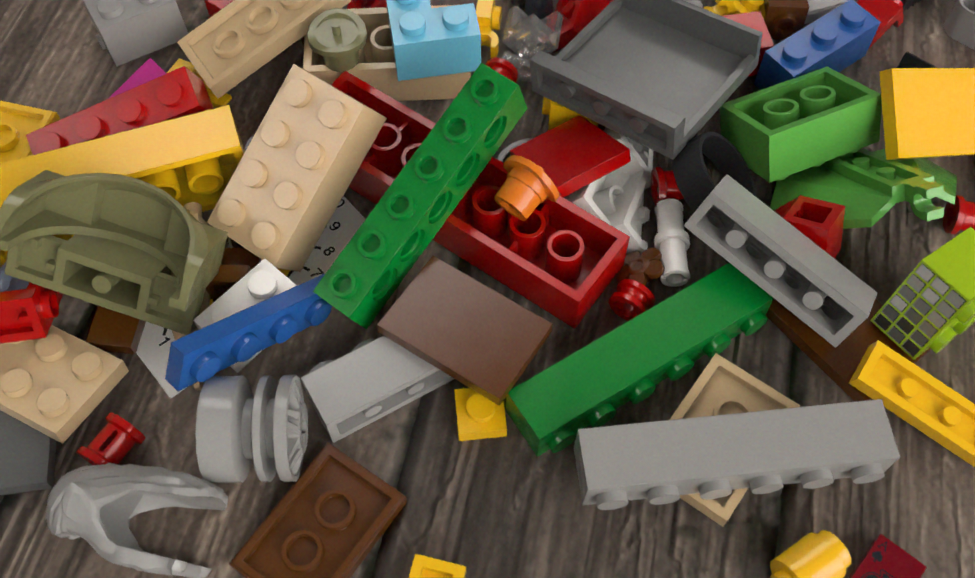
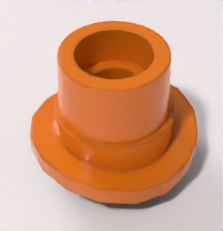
[494,155,559,221]

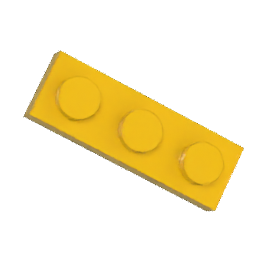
[849,340,975,467]

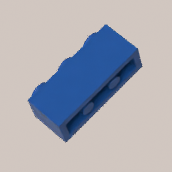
[754,0,881,90]

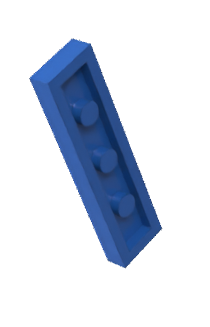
[165,274,332,391]

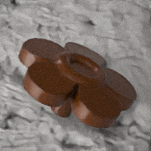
[615,248,665,286]

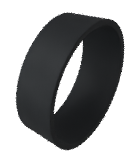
[672,132,756,212]

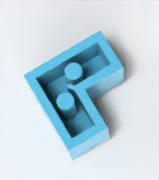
[386,0,481,81]

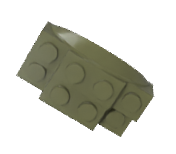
[0,170,228,335]

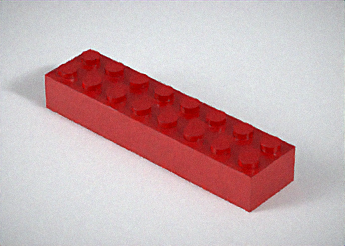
[331,71,630,329]

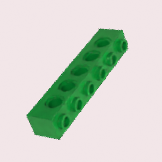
[312,63,528,330]

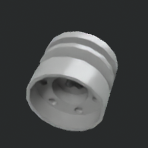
[195,375,308,483]

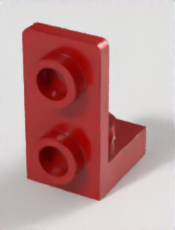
[0,282,63,344]

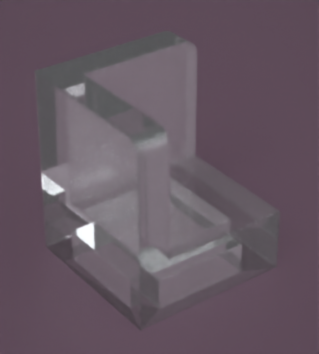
[502,6,563,64]

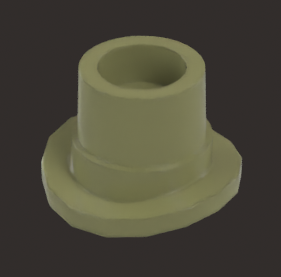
[307,8,368,72]

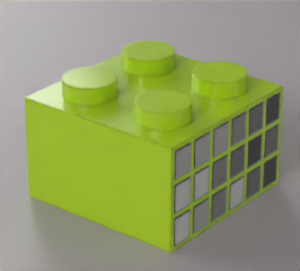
[870,227,975,360]

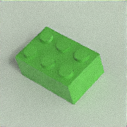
[720,67,882,183]

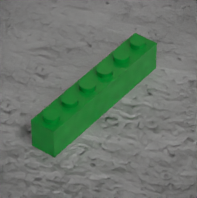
[506,263,774,457]

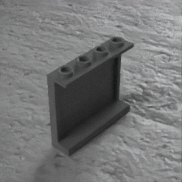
[529,0,763,160]

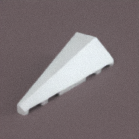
[564,127,653,254]

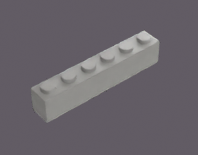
[574,399,900,510]

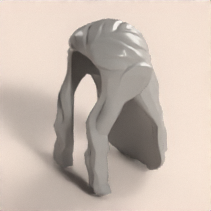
[46,463,228,578]

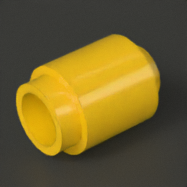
[770,530,851,578]

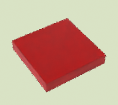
[510,115,631,198]

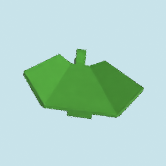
[769,148,957,229]

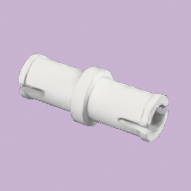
[654,199,690,287]

